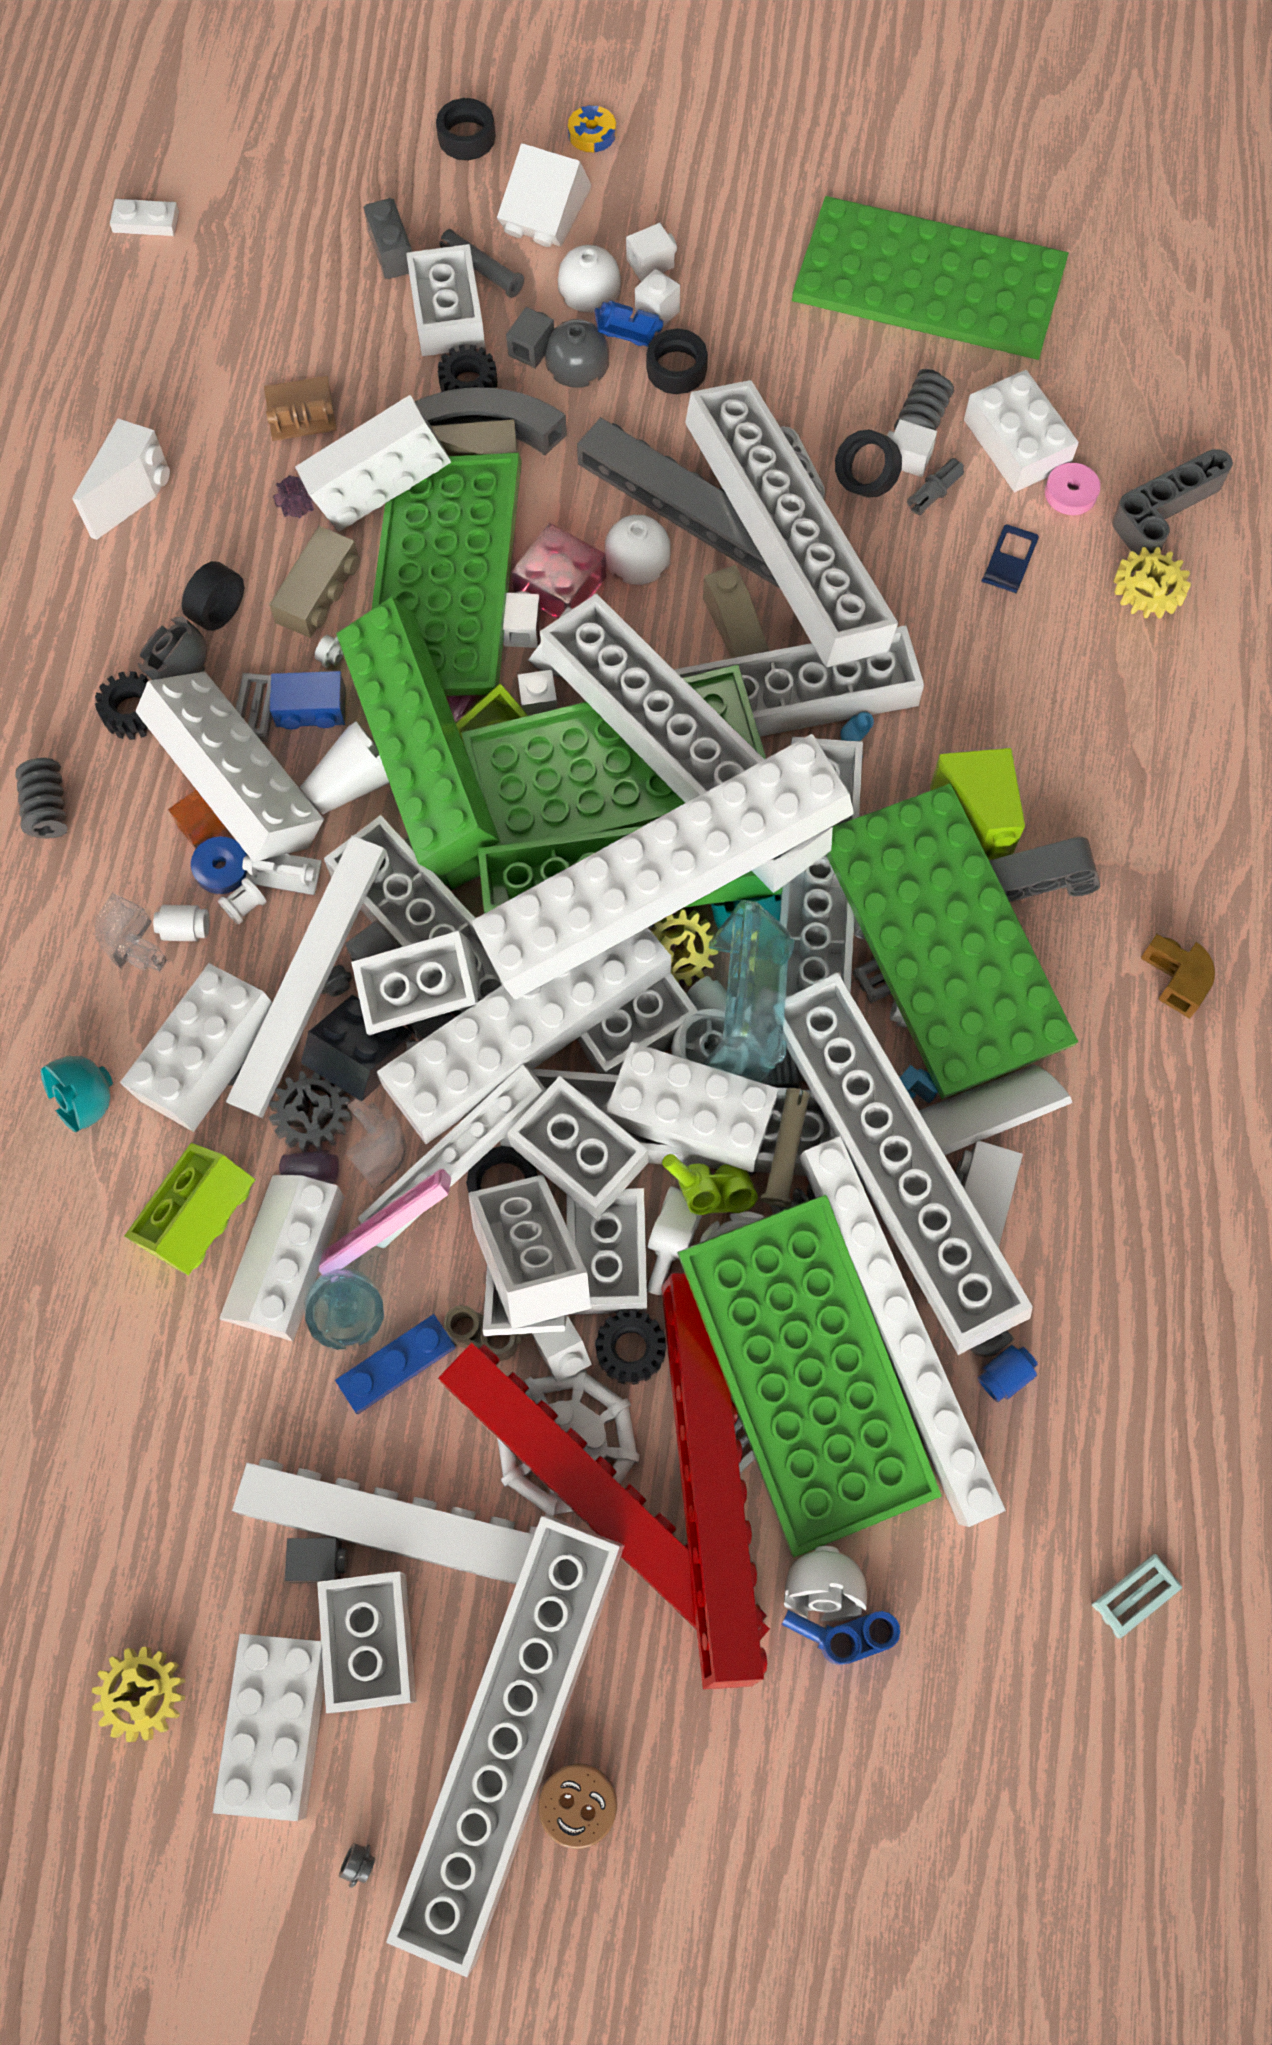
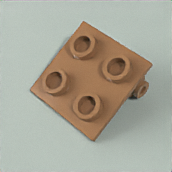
[264,376,337,441]

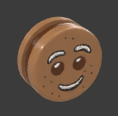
[538,1763,617,1849]

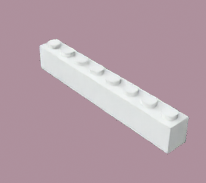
[232,1459,537,1584]

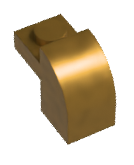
[1141,933,1215,1019]

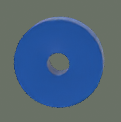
[191,836,248,894]

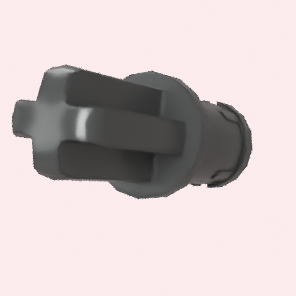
[907,458,964,515]

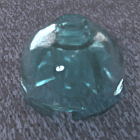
[304,1268,384,1350]

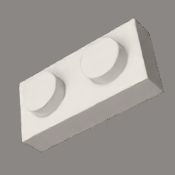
[110,199,179,236]

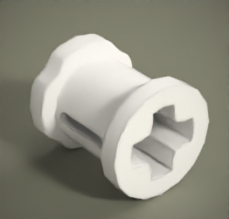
[218,878,267,924]

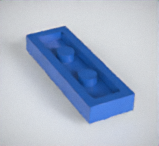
[335,1314,456,1415]

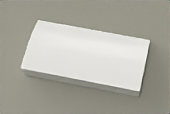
[919,1064,1072,1155]

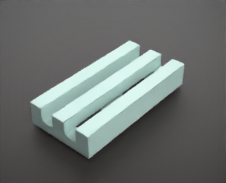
[1091,1554,1183,1639]

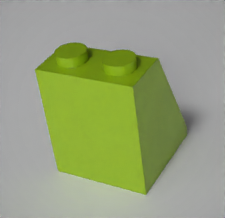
[930,748,1025,860]

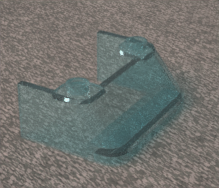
[702,899,794,1082]

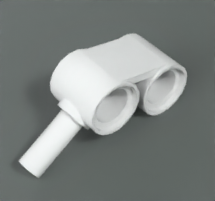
[647,1186,702,1295]

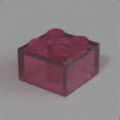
[511,523,607,619]

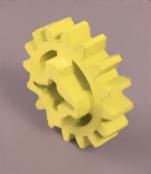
[1113,547,1191,619]
[648,908,718,986]
[92,1647,186,1742]

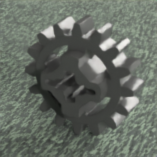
[269,1071,352,1153]

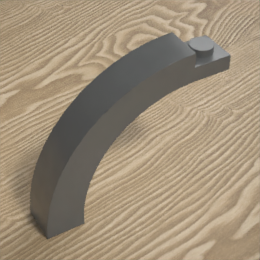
[415,388,567,455]

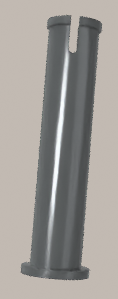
[439,229,525,298]

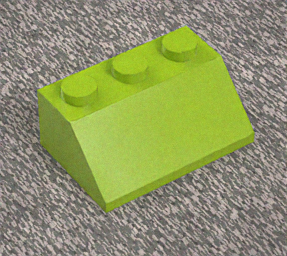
[124,1143,256,1276]

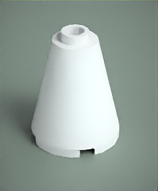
[300,721,389,815]

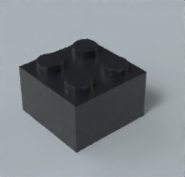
[301,995,413,1101]

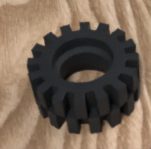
[438,344,498,392]
[95,671,149,740]
[595,1309,666,1385]

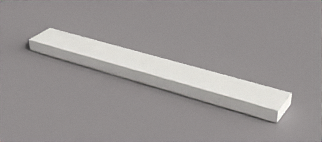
[226,835,387,1118]

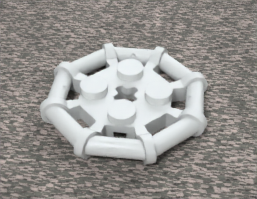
[497,1369,640,1518]

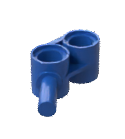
[781,1610,901,1665]

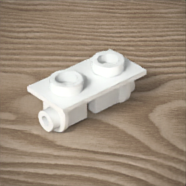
[243,854,322,895]

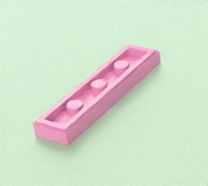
[318,1169,452,1279]

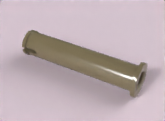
[760,1088,810,1207]

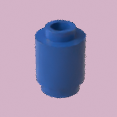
[977,1345,1038,1403]

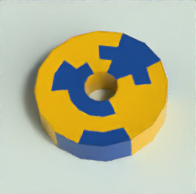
[567,105,616,153]

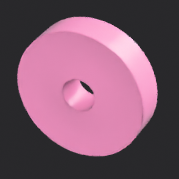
[1045,463,1100,515]

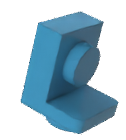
[900,1065,938,1104]

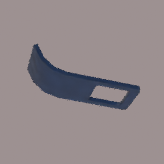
[981,524,1039,594]

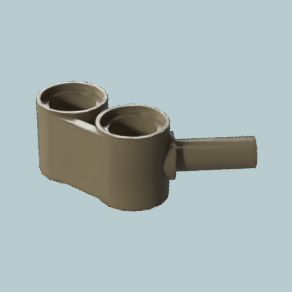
[444,1305,532,1361]

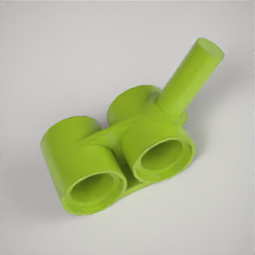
[662,1154,758,1215]

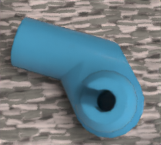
[840,712,874,758]

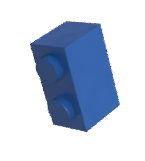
[270,671,346,730]

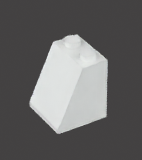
[497,143,591,247]

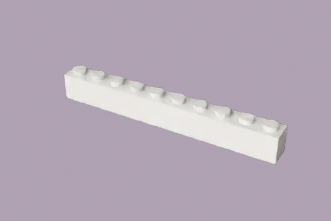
[798,1136,1006,1527]

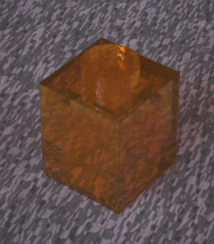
[168,790,226,849]

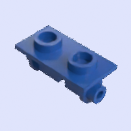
[594,300,663,347]

